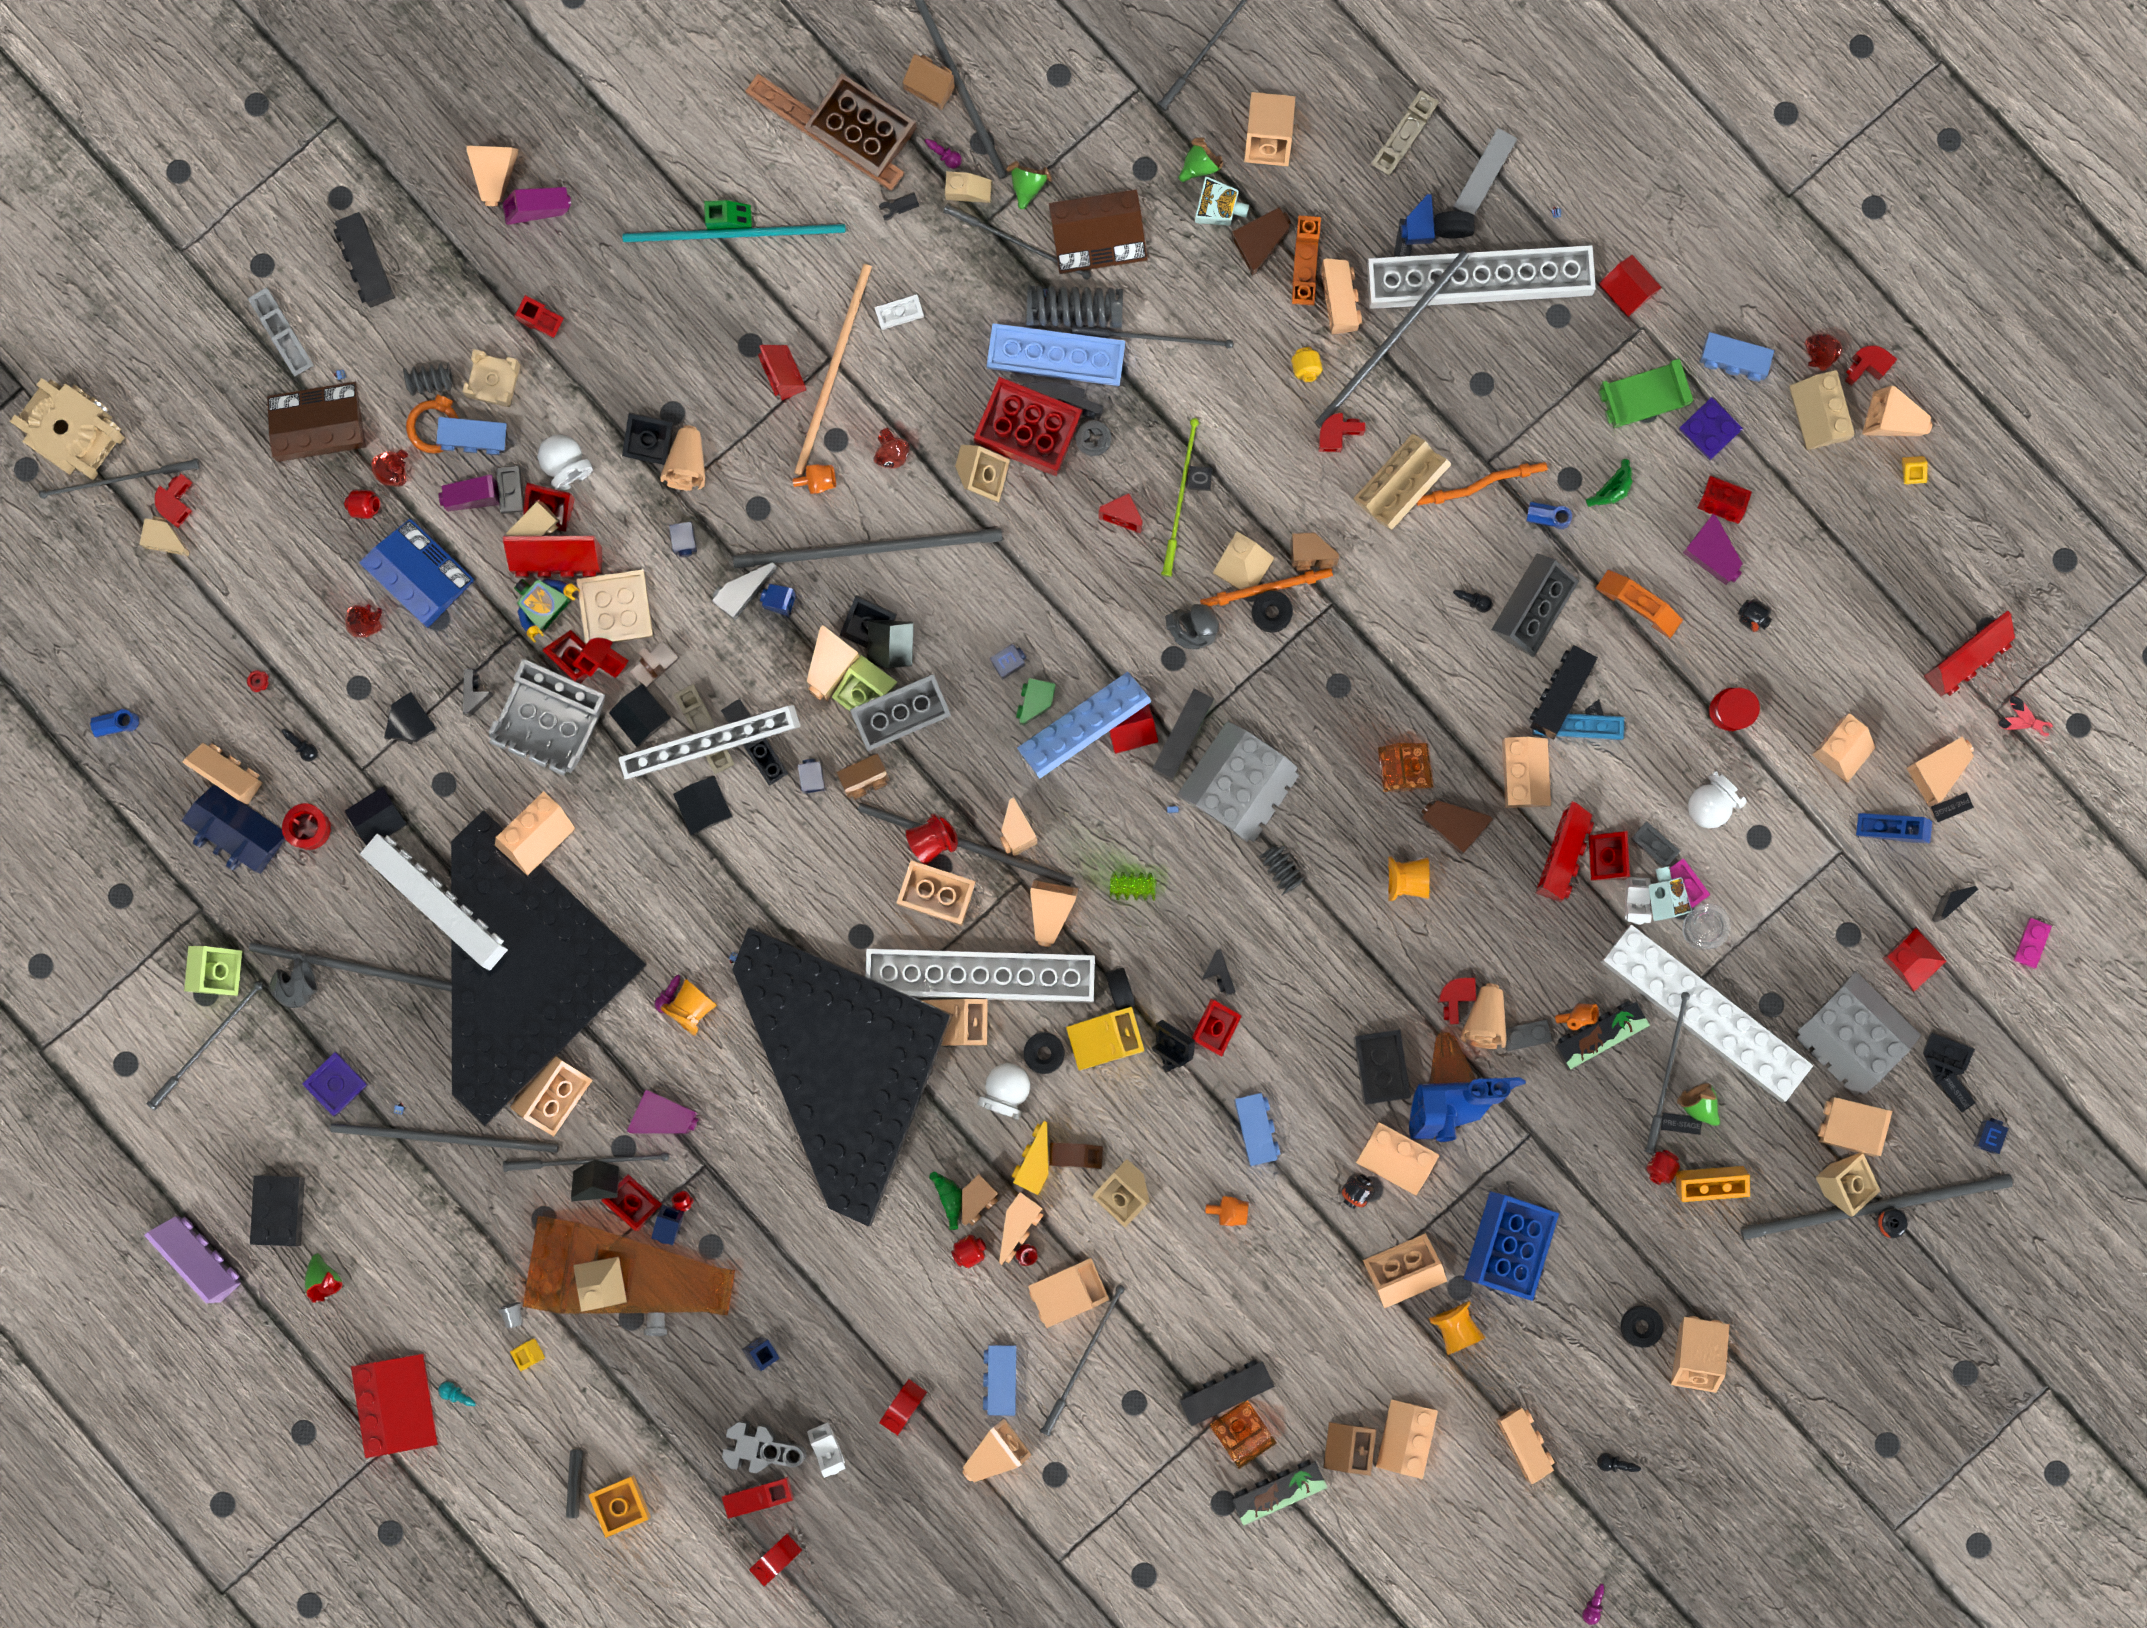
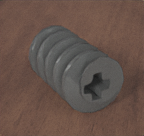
[403,362,453,396]
[1258,846,1305,896]

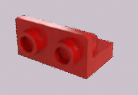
[1697,476,1752,524]

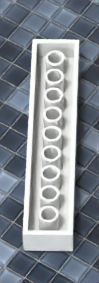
[1367,245,1596,309]
[1601,925,1813,1103]
[866,949,1095,1003]

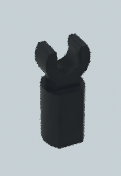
[879,192,919,221]

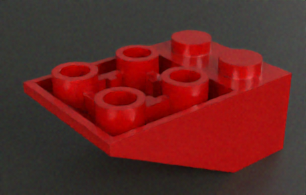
[758,345,806,401]

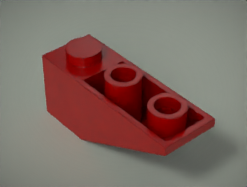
[722,1477,794,1519]

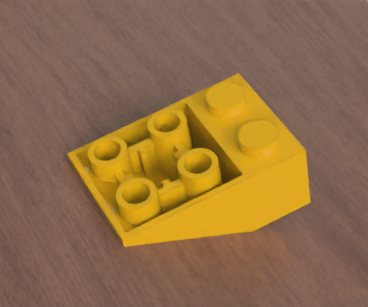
[1066,1007,1144,1071]
[1011,1121,1049,1196]

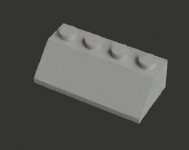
[850,674,951,751]

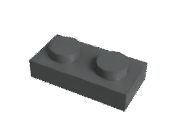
[496,466,524,514]
[1631,821,1681,867]
[1506,1020,1552,1051]

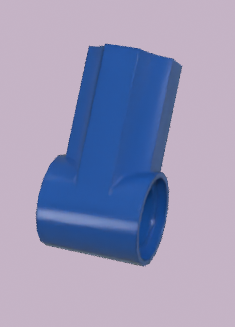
[1526,502,1572,529]
[90,709,139,737]

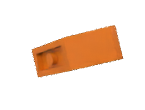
[1292,215,1321,306]
[1595,570,1683,639]

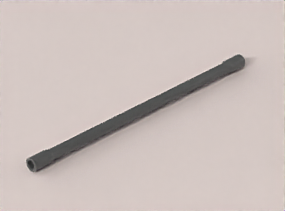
[733,528,1003,569]
[1740,1174,2013,1240]

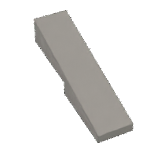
[1453,128,1517,215]

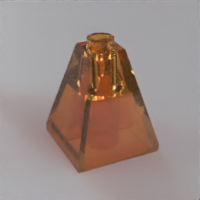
[1429,1032,1476,1084]

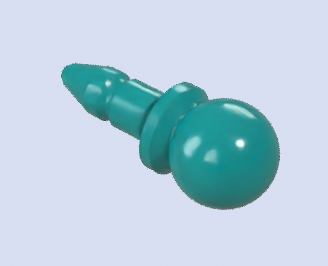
[438,1381,476,1407]

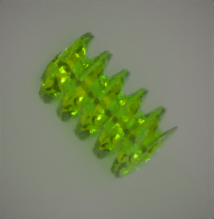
[1110,872,1156,901]

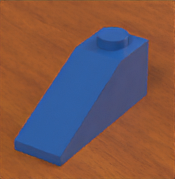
[1856,813,1933,844]

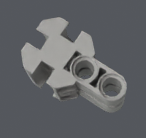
[722,1420,806,1473]

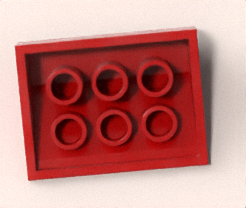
[974,377,1082,477]
[503,536,602,578]
[1924,611,2015,697]
[1535,801,1594,902]
[351,1354,438,1458]

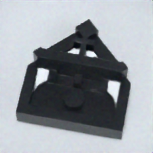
[384,692,436,745]
[1151,1020,1195,1073]
[1923,1032,1975,1085]

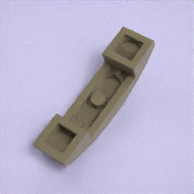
[1371,90,1439,177]
[673,684,735,775]

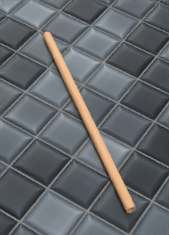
[794,264,872,476]

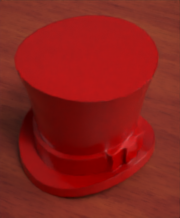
[1709,688,1760,731]
[282,803,331,850]
[905,813,958,865]

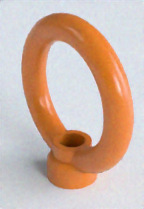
[406,394,459,454]

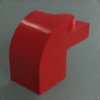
[514,295,564,339]
[1845,346,1897,386]
[1318,413,1365,453]
[155,473,192,528]
[572,637,629,678]
[1438,978,1476,1025]
[879,1379,927,1436]
[749,1534,802,1587]

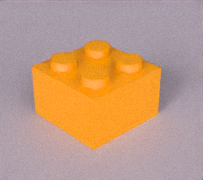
[588,1475,651,1538]

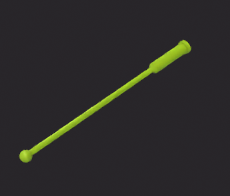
[1161,418,1199,577]

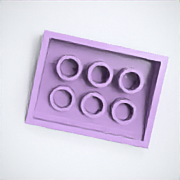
[144,1216,241,1303]

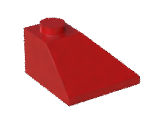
[1882,928,1947,992]

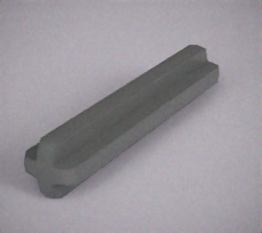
[566,1449,583,1518]

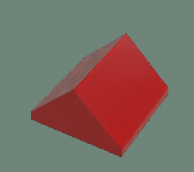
[1599,255,1662,317]
[523,483,575,532]
[1099,493,1143,534]
[543,630,588,684]
[1109,704,1158,754]
[1589,831,1630,881]
[1192,999,1242,1057]
[601,1174,662,1231]

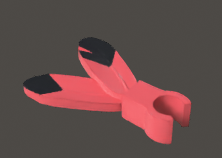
[1998,696,2053,737]

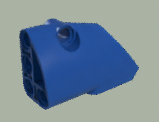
[1409,1077,1526,1142]

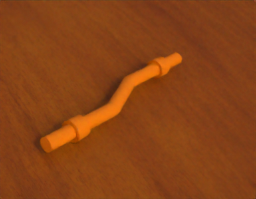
[1416,462,1547,506]
[1200,568,1333,607]

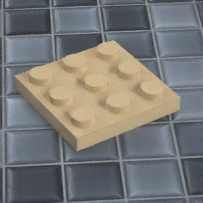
[577,570,653,645]

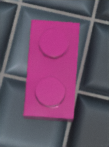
[1669,858,1710,908]
[2013,918,2052,969]

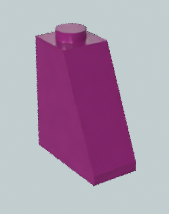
[502,187,571,225]
[439,475,500,512]
[1683,514,1743,585]
[627,1090,699,1134]

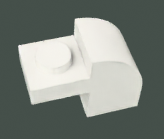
[1625,877,1651,924]
[807,1422,845,1478]

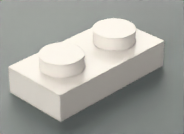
[874,294,924,330]

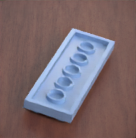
[987,323,1126,386]
[1017,672,1151,779]

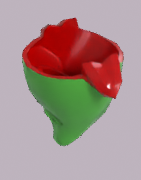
[304,1254,343,1303]

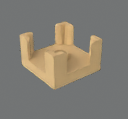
[462,349,520,408]

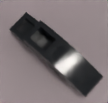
[1021,382,1103,420]
[721,698,788,786]

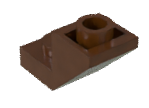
[1049,1143,1103,1169]

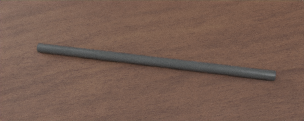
[914,0,1008,179]
[1315,250,1469,427]
[858,803,1073,886]
[249,942,452,992]
[330,1123,558,1153]

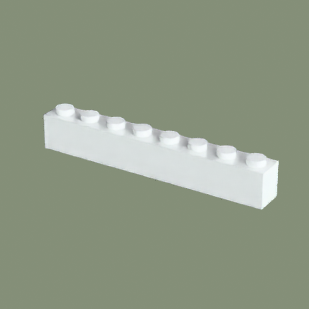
[619,705,800,779]
[360,834,508,970]

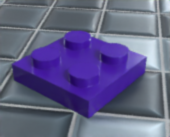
[1679,397,1743,461]
[302,1052,368,1117]

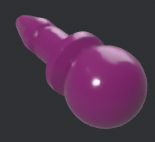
[925,139,962,169]
[654,975,681,1013]
[1582,1583,1604,1625]

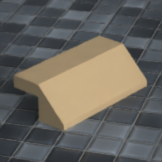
[1353,434,1451,530]

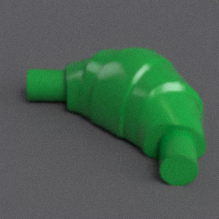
[1586,459,1633,507]
[929,1172,962,1230]

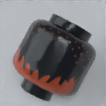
[1737,599,1773,632]
[1341,1173,1375,1209]
[1875,1209,1908,1238]

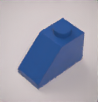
[1401,194,1435,245]
[760,584,796,617]

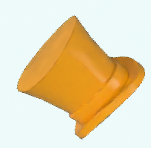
[1388,856,1429,901]
[660,979,718,1036]
[1429,1300,1486,1355]

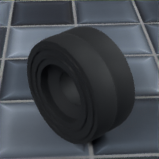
[1434,211,1475,239]
[1252,591,1293,633]
[1106,968,1135,1011]
[1024,1032,1065,1074]
[1621,1306,1664,1348]

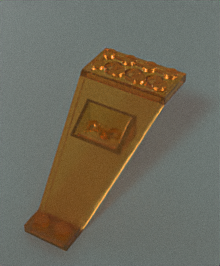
[523,1216,735,1316]

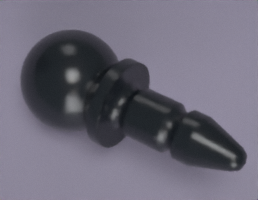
[1453,590,1493,613]
[281,729,318,762]
[1597,1453,1641,1472]

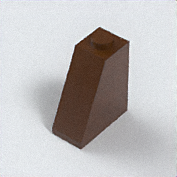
[1231,207,1291,276]
[1421,800,1493,855]

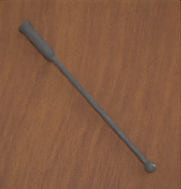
[1157,0,1247,111]
[943,203,1091,280]
[1072,325,1234,349]
[39,458,200,499]
[146,981,263,1111]
[1644,992,1690,1154]
[503,1152,669,1172]
[1040,1285,1125,1437]

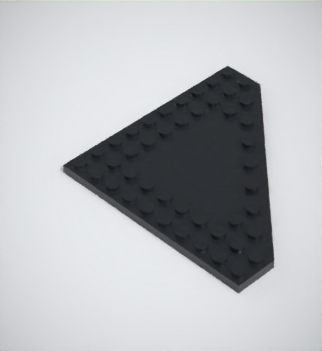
[451,810,646,1127]
[732,927,953,1226]

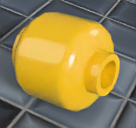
[1291,347,1323,382]

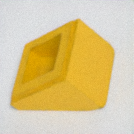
[1902,456,1927,484]
[510,1339,545,1372]

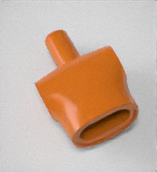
[793,464,836,494]
[1555,1003,1599,1030]
[1205,1196,1249,1226]

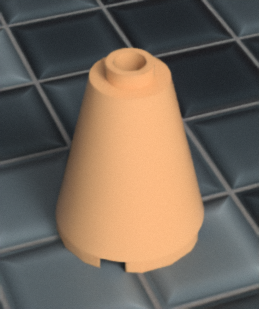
[660,425,706,491]
[1461,983,1507,1049]

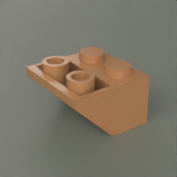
[902,54,955,111]
[1290,533,1339,571]
[837,753,890,800]
[962,1174,999,1226]
[1323,1422,1376,1476]

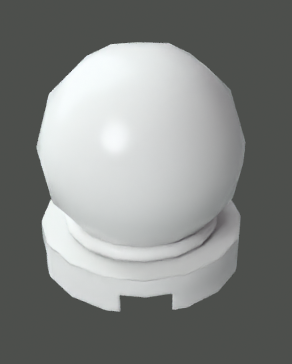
[538,435,593,491]
[1688,770,1747,828]
[977,1063,1030,1120]

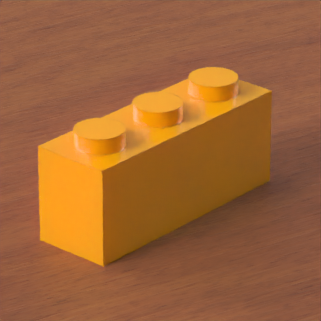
[1676,1166,1750,1202]

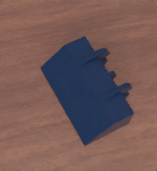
[181,784,285,874]

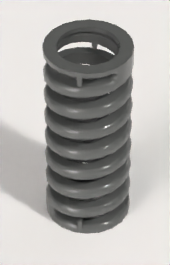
[1027,285,1123,329]

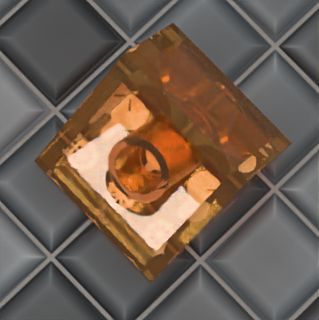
[1378,743,1433,792]
[1209,1400,1277,1469]

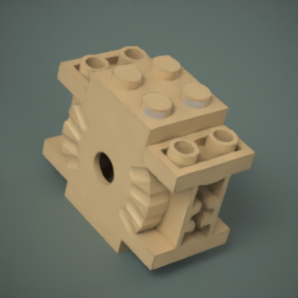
[10,378,125,481]

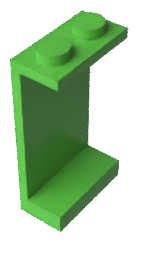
[1598,358,1694,428]

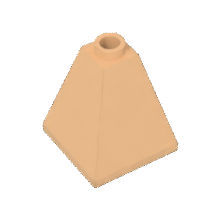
[467,146,518,206]
[1862,386,1932,436]
[1030,880,1078,947]
[963,1418,1032,1482]

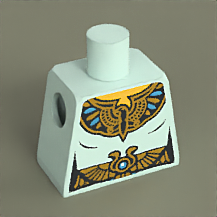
[1195,177,1249,226]
[1649,866,1692,921]

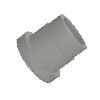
[498,1302,523,1328]
[644,1313,667,1336]

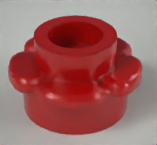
[247,670,269,692]
[671,1191,694,1212]
[1015,1244,1038,1266]

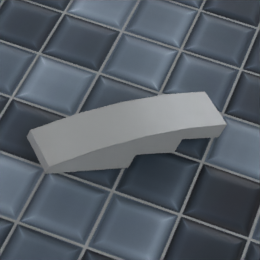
[247,287,314,377]

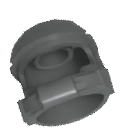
[1165,604,1219,649]
[270,953,318,1008]

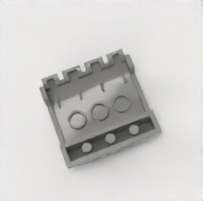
[489,659,606,776]
[1177,721,1299,842]
[1796,971,1921,1096]

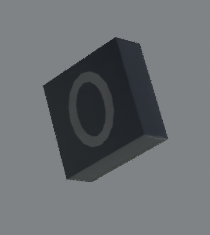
[1188,466,1212,491]

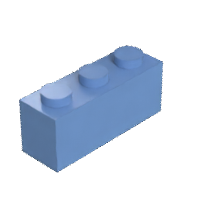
[1699,332,1774,382]
[436,417,507,455]
[1234,1093,1280,1166]
[983,1345,1016,1416]

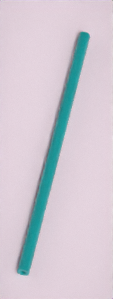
[623,224,846,242]

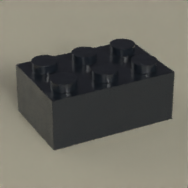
[1353,1030,1411,1105]
[250,1176,305,1246]

